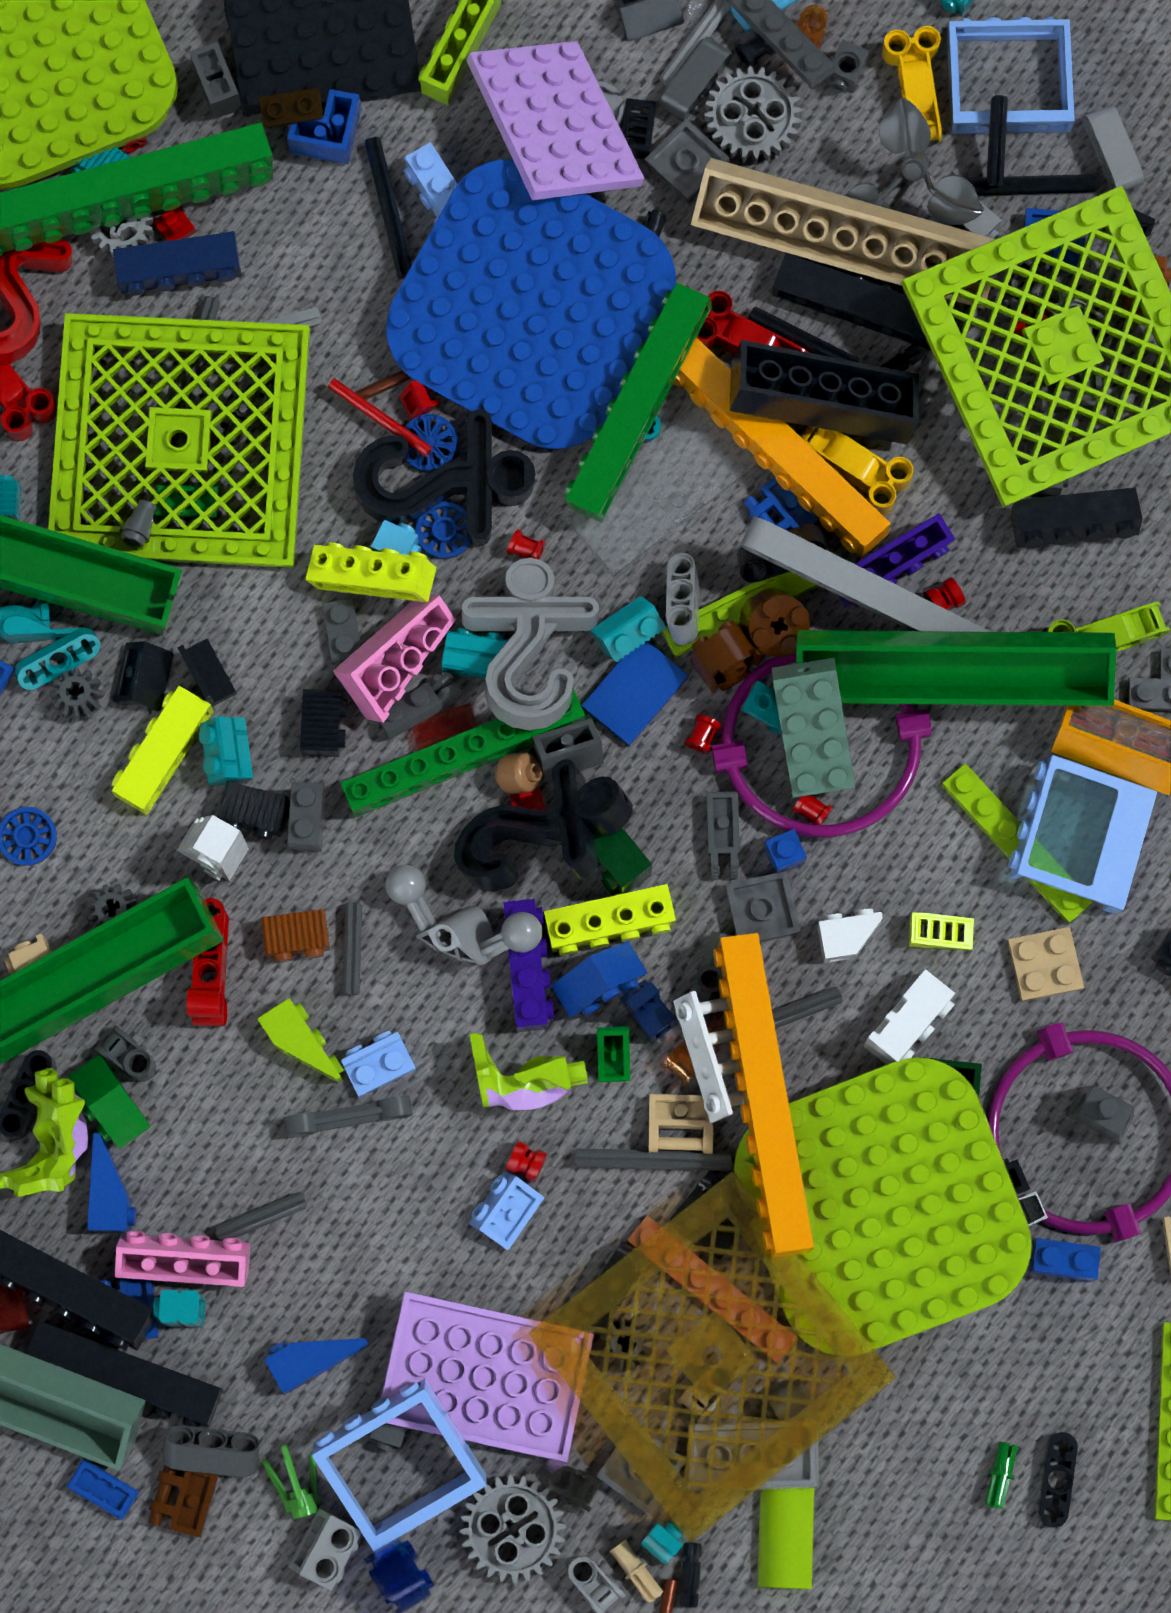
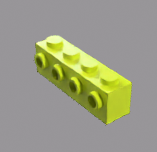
[305,542,437,602]
[544,884,676,956]

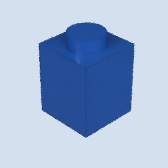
[764,829,807,873]

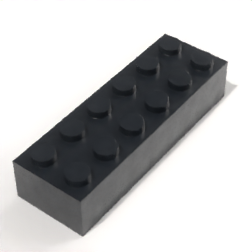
[730,340,919,445]

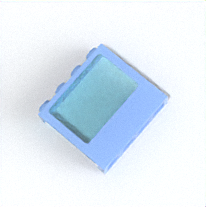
[1008,755,1157,914]

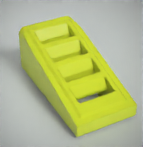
[909,912,974,951]

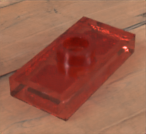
[412,703,477,750]
[0,1285,30,1334]

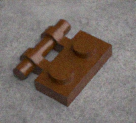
[148,1465,219,1538]

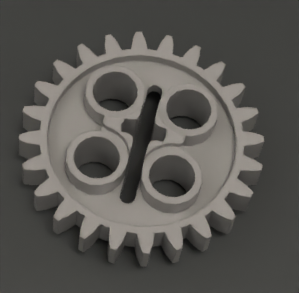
[704,66,802,163]
[460,1475,566,1583]

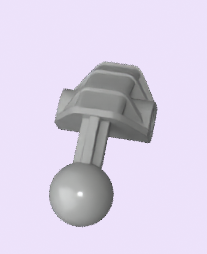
[385,865,542,966]

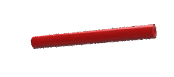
[327,378,433,457]

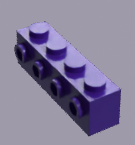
[838,513,955,608]
[503,899,554,1033]

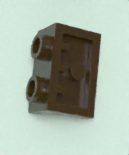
[259,88,323,128]

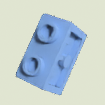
[341,1031,416,1098]
[469,1172,545,1250]

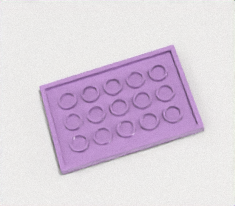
[466,41,645,200]
[380,1292,594,1462]

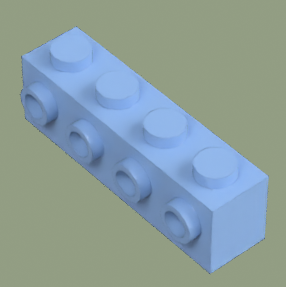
[403,142,457,223]

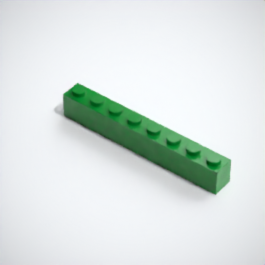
[564,283,712,523]

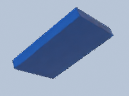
[581,641,689,747]

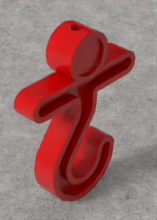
[0,239,72,365]

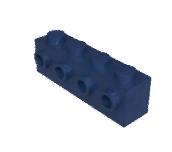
[113,231,242,296]

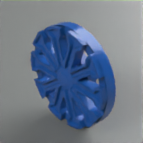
[406,414,458,472]
[416,502,471,559]
[0,807,57,866]

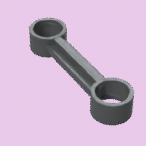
[284,1095,413,1138]

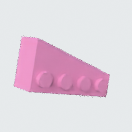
[333,594,456,723]

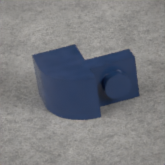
[620,979,677,1044]

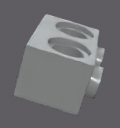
[288,1508,362,1591]

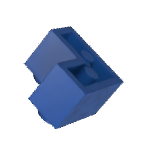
[287,89,362,165]
[551,941,647,1018]

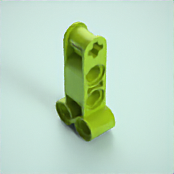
[1047,602,1171,652]

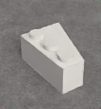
[176,815,249,881]
[864,969,955,1065]

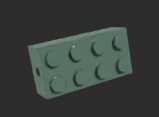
[772,658,855,798]

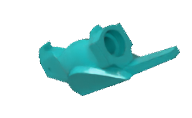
[0,600,80,644]

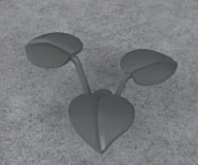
[845,97,984,225]

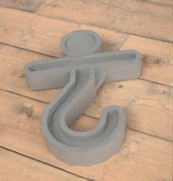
[461,558,599,730]

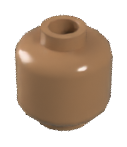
[495,752,542,794]

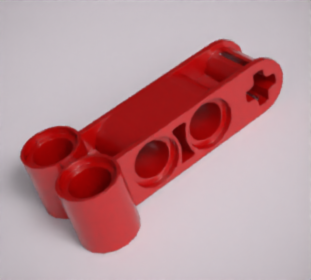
[697,290,809,355]
[0,364,57,442]
[187,898,229,1026]

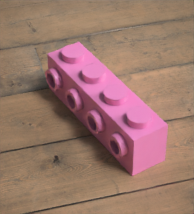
[115,1231,250,1287]

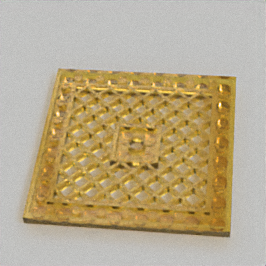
[529,1172,896,1543]

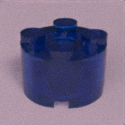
[363,1538,434,1613]

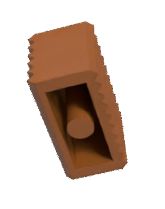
[261,909,330,963]

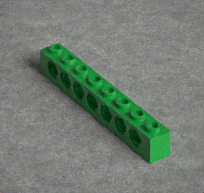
[341,688,585,818]

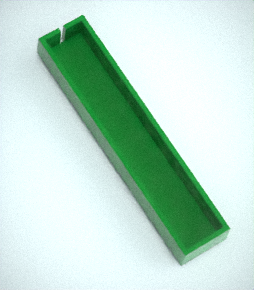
[0,122,273,256]
[0,515,183,636]
[797,630,1116,706]
[0,877,224,1065]

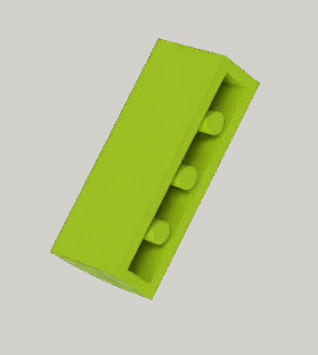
[757,1488,814,1589]

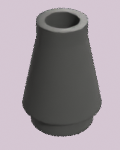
[120,500,156,549]

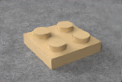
[1007,927,1084,1002]

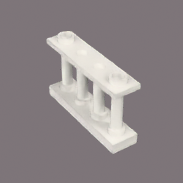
[673,991,744,1123]

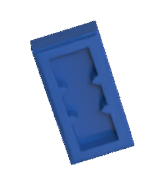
[66,1458,140,1520]

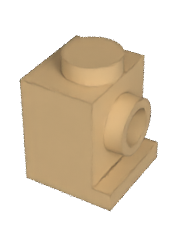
[4,933,51,975]

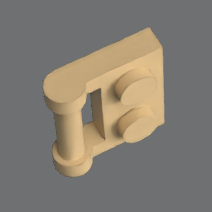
[648,1094,713,1154]

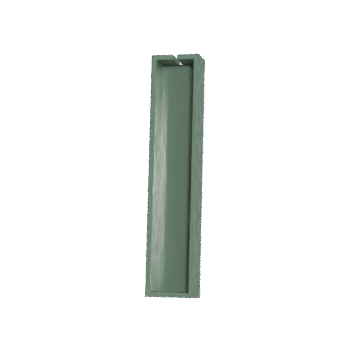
[0,1344,146,1471]

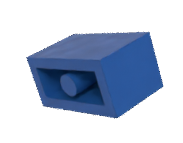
[1029,1238,1101,1282]

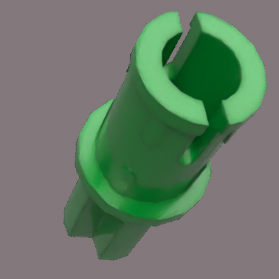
[985,1442,1019,1509]

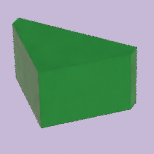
[597,1026,630,1082]

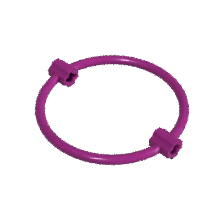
[711,652,932,837]
[987,1022,1171,1243]

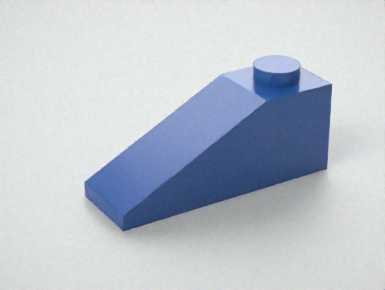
[87,1133,137,1234]
[264,1338,370,1395]

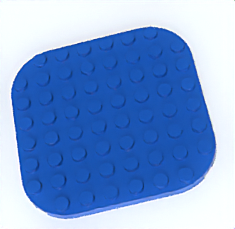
[386,159,676,450]

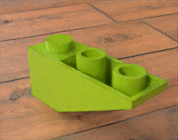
[257,998,344,1083]

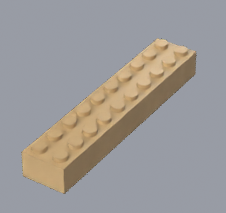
[691,158,996,309]

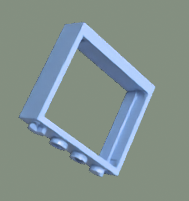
[947,16,1075,134]
[312,1378,487,1552]

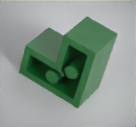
[68,1054,151,1149]

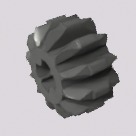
[50,667,104,722]
[86,884,139,929]
[600,1316,654,1372]

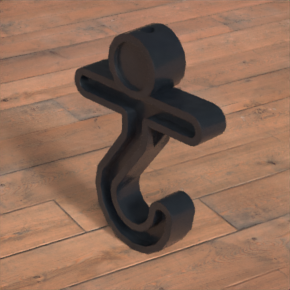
[353,409,536,546]
[454,759,633,892]

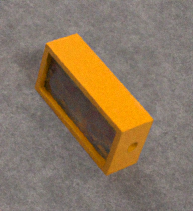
[1051,699,1171,796]

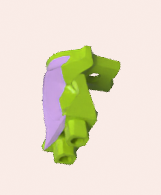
[469,1033,588,1111]
[0,1068,88,1197]

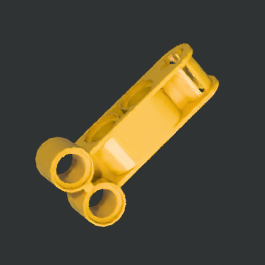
[882,26,942,143]
[800,426,913,516]

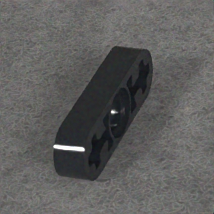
[1038,1432,1078,1528]

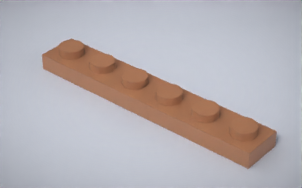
[627,1216,798,1364]

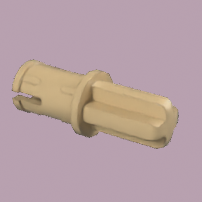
[609,1539,662,1603]

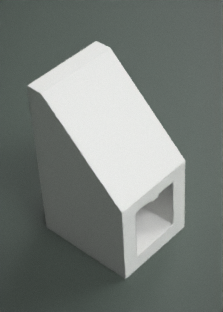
[817,909,883,964]

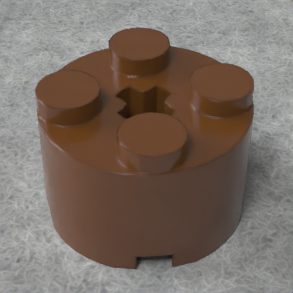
[739,588,810,657]
[690,620,763,693]

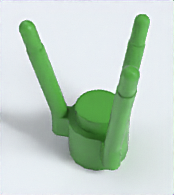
[262,1445,321,1520]

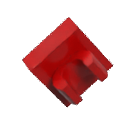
[154,207,196,241]
[399,380,440,421]
[509,787,546,811]

